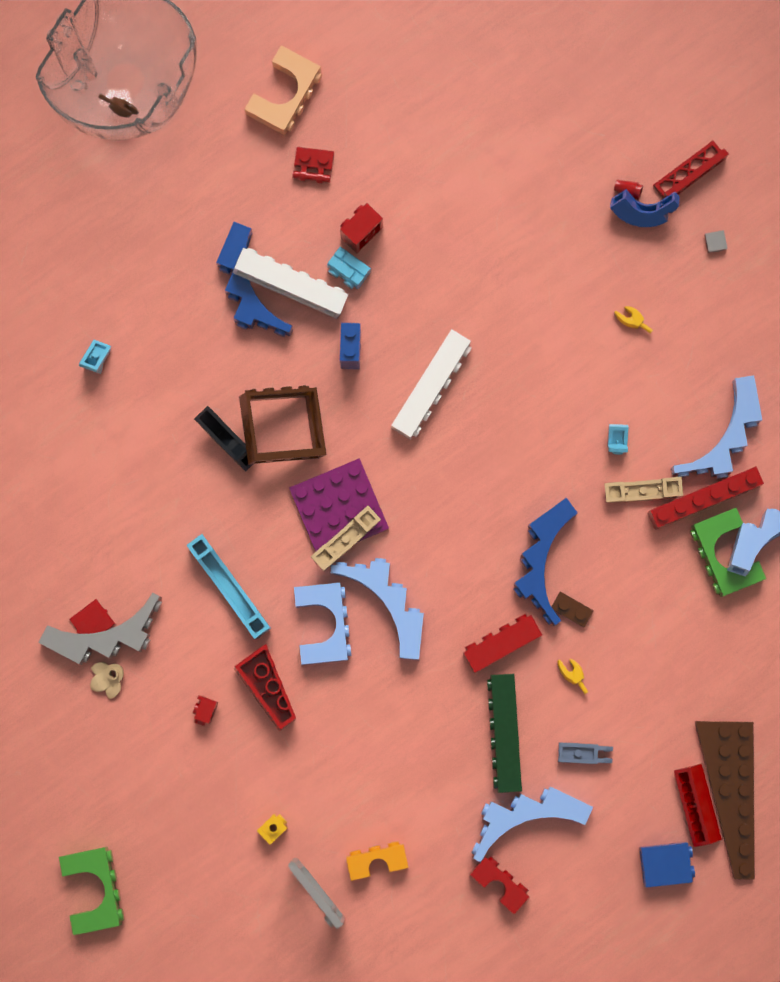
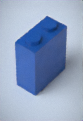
[340,323,361,369]
[639,842,695,887]

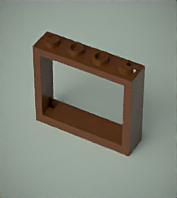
[239,385,327,465]

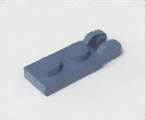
[558,742,613,764]

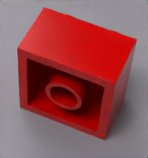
[340,203,383,253]

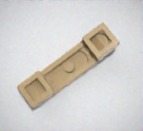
[604,477,683,503]
[311,506,381,571]

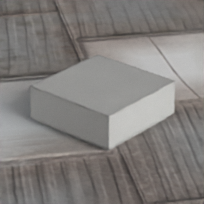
[704,230,728,253]

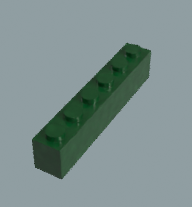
[487,674,522,793]

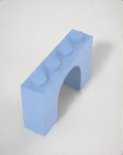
[294,583,351,665]

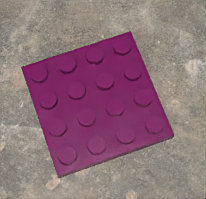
[289,458,389,551]

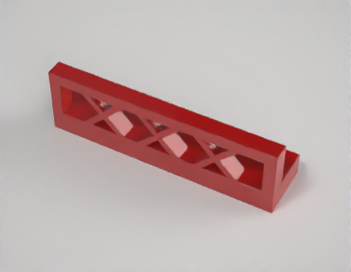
[653,140,729,199]

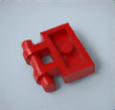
[292,147,334,184]

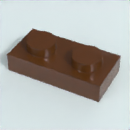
[551,592,594,627]

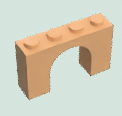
[245,45,322,136]

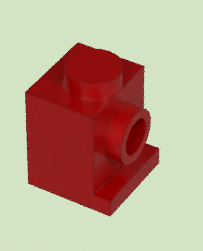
[192,695,218,726]

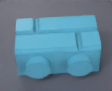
[327,247,371,289]

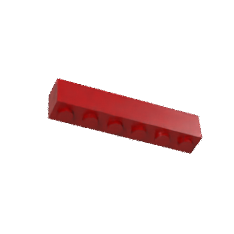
[647,466,764,530]

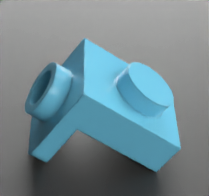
[607,424,629,455]

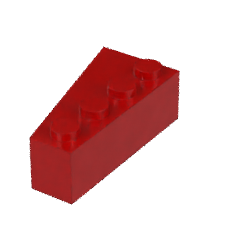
[234,644,296,732]

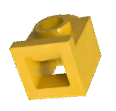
[257,814,288,845]

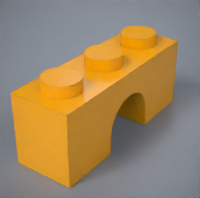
[346,841,409,881]

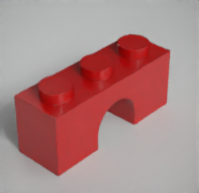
[469,856,530,914]

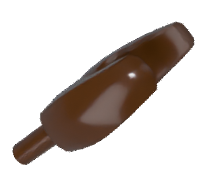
[98,93,139,118]

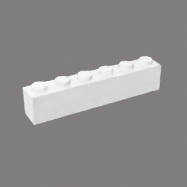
[232,248,348,319]
[391,329,472,440]

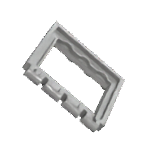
[288,858,345,929]

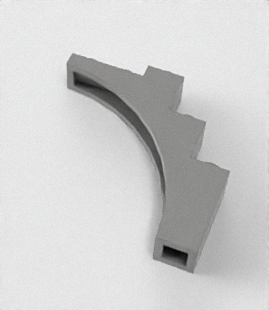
[38,593,162,665]

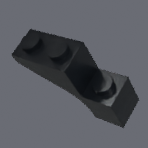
[194,406,253,472]

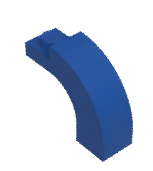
[610,189,680,227]

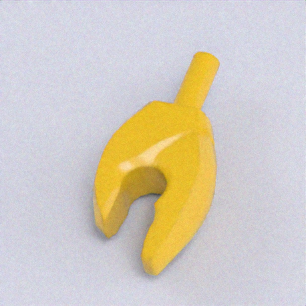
[614,306,653,334]
[557,659,589,694]

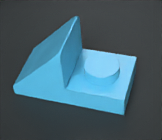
[79,340,111,374]

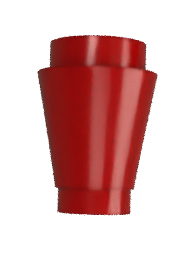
[614,180,643,200]

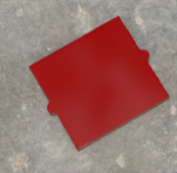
[69,599,115,634]

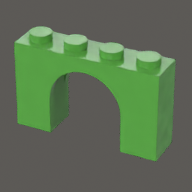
[690,508,766,597]
[59,847,124,935]

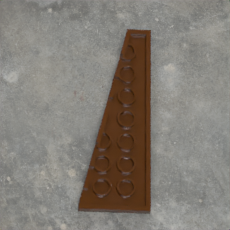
[695,721,755,879]

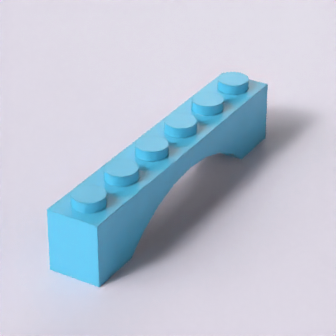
[186,534,271,640]

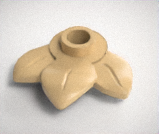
[90,662,124,699]

